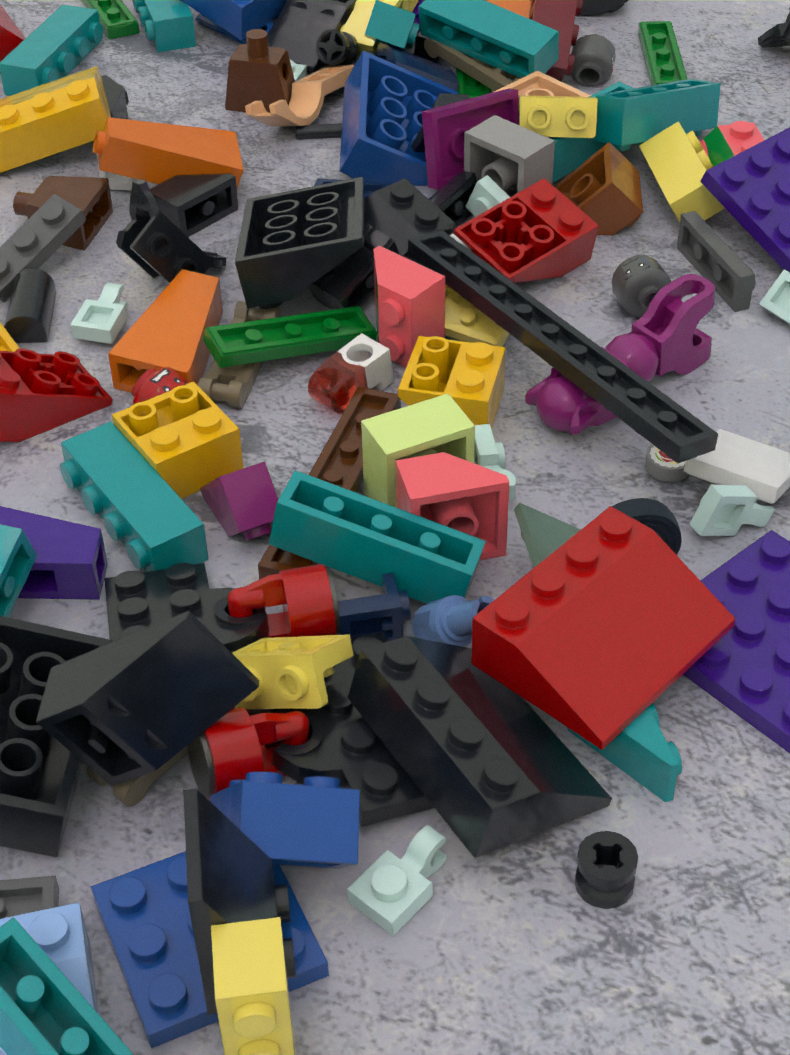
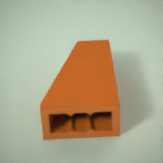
[93,117,244,188]
[108,269,223,393]

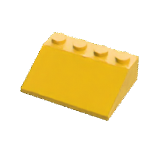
[0,66,111,173]

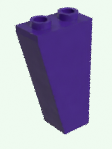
[0,506,108,599]

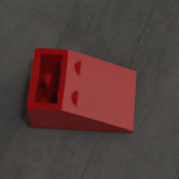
[453,178,599,283]
[0,348,113,442]

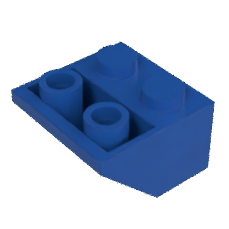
[210,772,360,869]

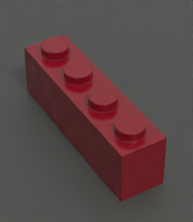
[528,0,583,82]

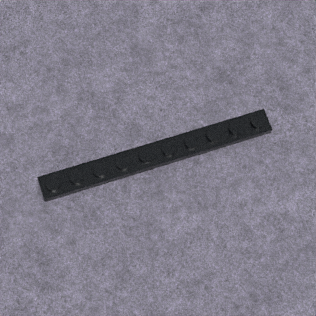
[407,231,718,464]

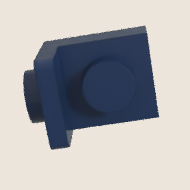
[338,573,411,641]

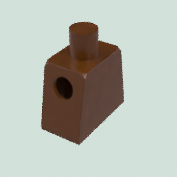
[225,29,295,113]
[13,176,113,251]

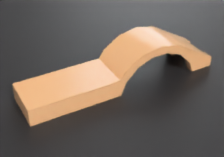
[245,65,355,127]

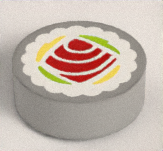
[645,444,689,482]

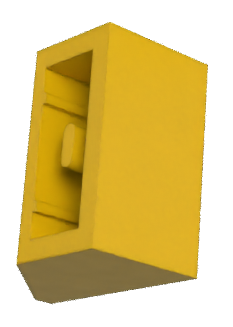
[398,336,506,430]
[112,381,244,499]

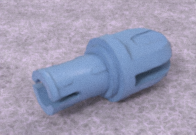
[412,595,494,647]

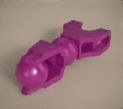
[525,274,715,435]

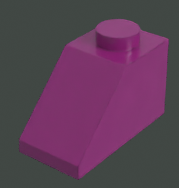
[200,461,278,541]

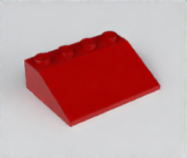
[471,506,736,750]

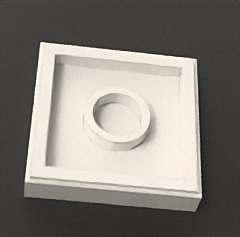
[684,429,790,504]

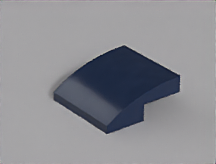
[375,43,459,91]

